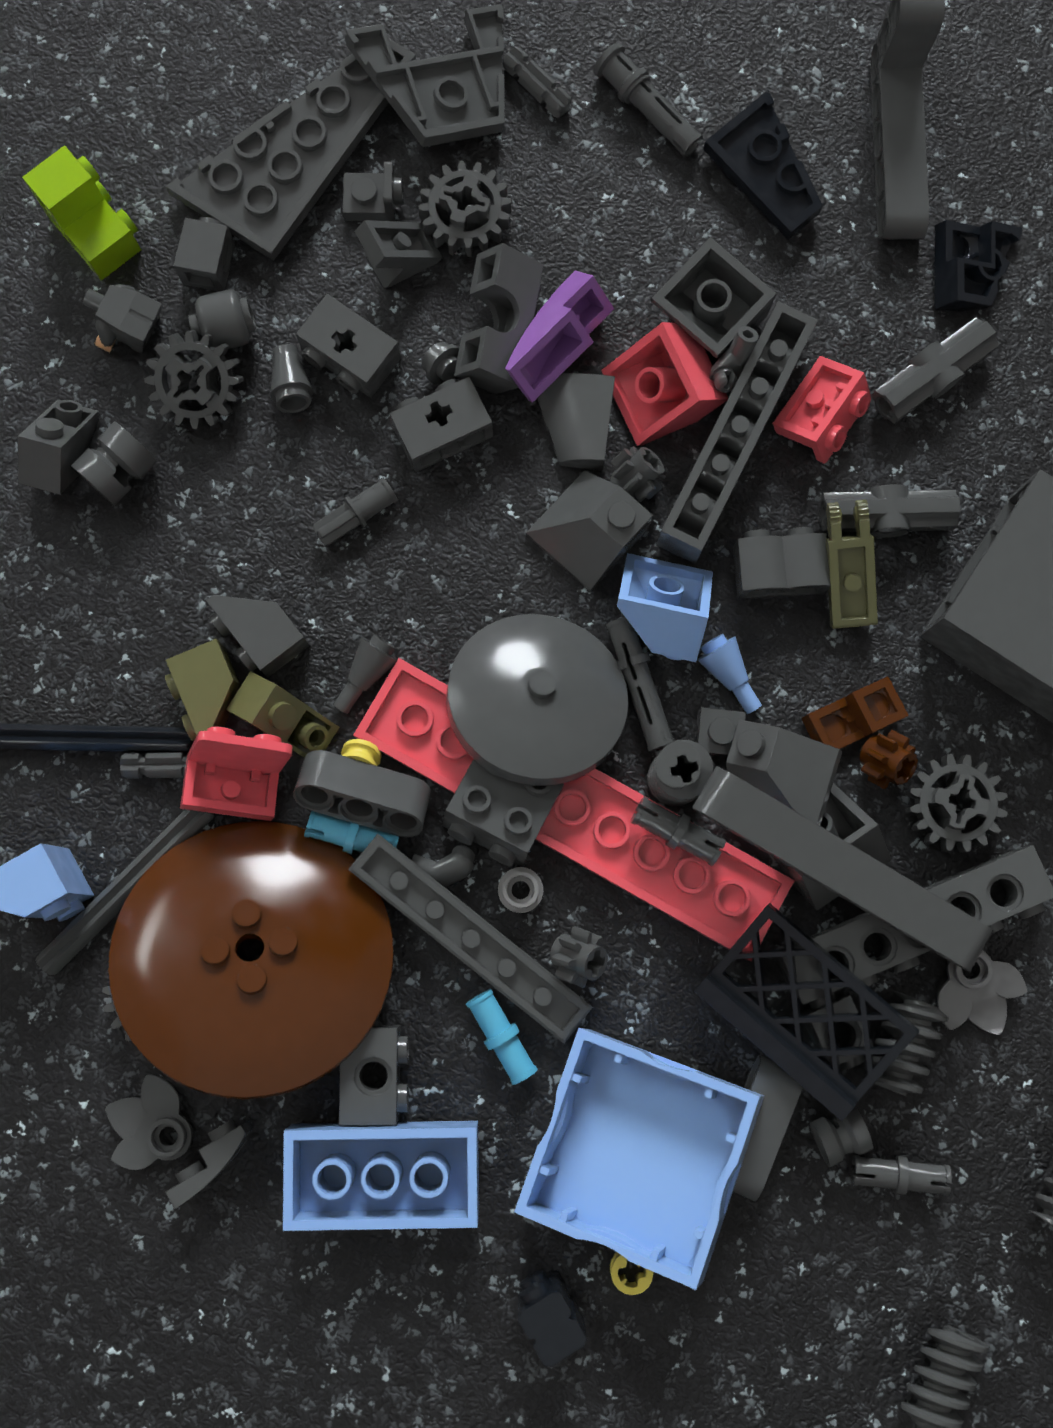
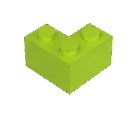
[22,145,141,281]

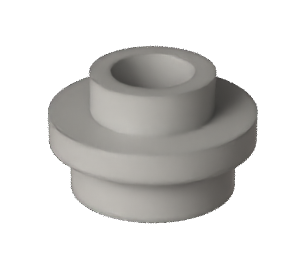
[498,867,543,913]

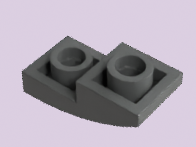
[166,1119,253,1209]

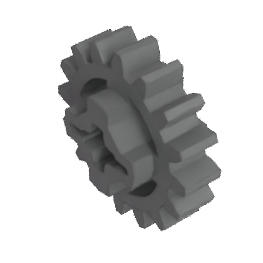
[418,160,512,257]
[144,330,244,429]
[905,754,1008,853]

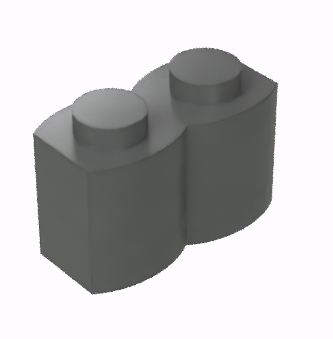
[733,527,831,599]

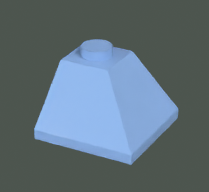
[617,553,713,662]

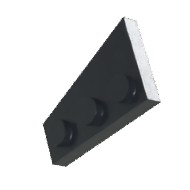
[703,90,823,240]

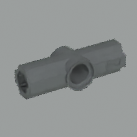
[872,317,999,424]
[819,484,961,538]

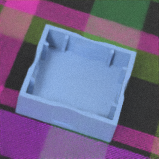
[514,1028,764,1290]

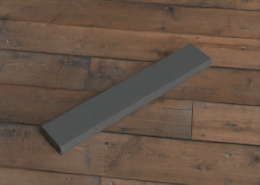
[348,834,593,1044]

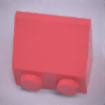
[601,322,728,446]

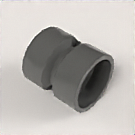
[71,421,157,506]

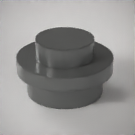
[422,342,459,385]

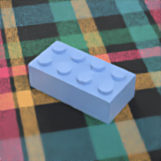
[283,1121,479,1231]

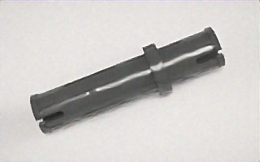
[605,617,675,752]

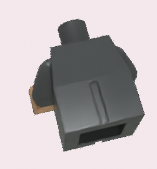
[82,284,162,354]

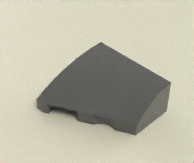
[537,373,615,471]

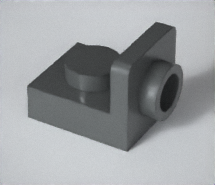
[343,162,403,221]

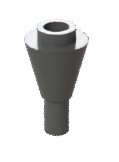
[333,634,398,714]

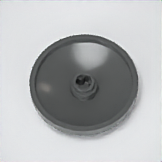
[446,614,628,786]

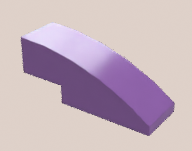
[505,270,614,402]

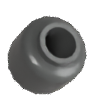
[188,289,257,349]

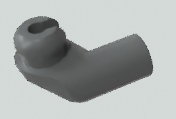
[710,326,759,393]
[412,845,475,887]

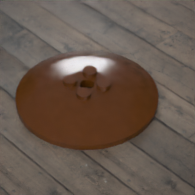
[109,821,393,1099]

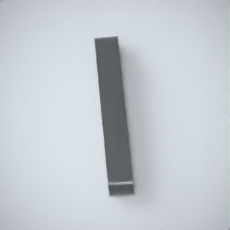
[692,766,993,972]

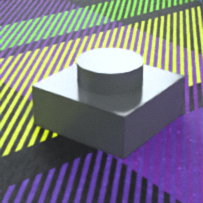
[696,707,746,757]

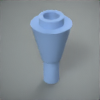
[697,634,762,714]

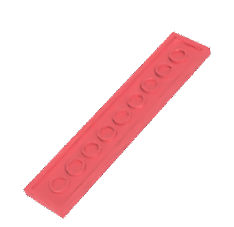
[353,658,795,961]

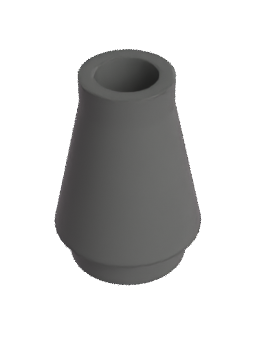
[270,344,314,413]

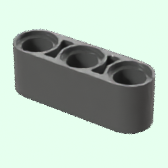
[293,750,431,838]
[733,1054,803,1201]

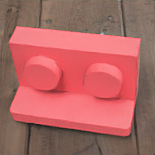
[772,356,871,464]

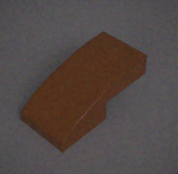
[801,676,909,749]

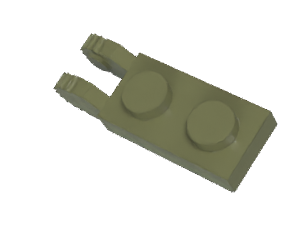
[826,499,878,629]

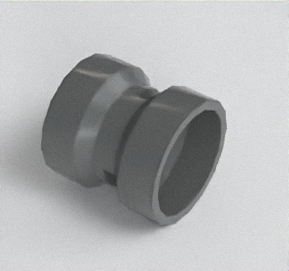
[810,1106,873,1167]

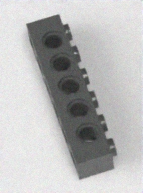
[656,301,818,564]
[775,845,1053,1009]

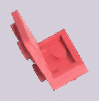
[180,727,293,821]

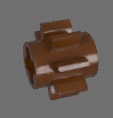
[860,730,918,789]

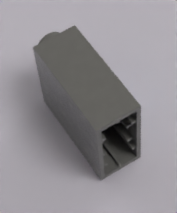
[919,469,1053,723]

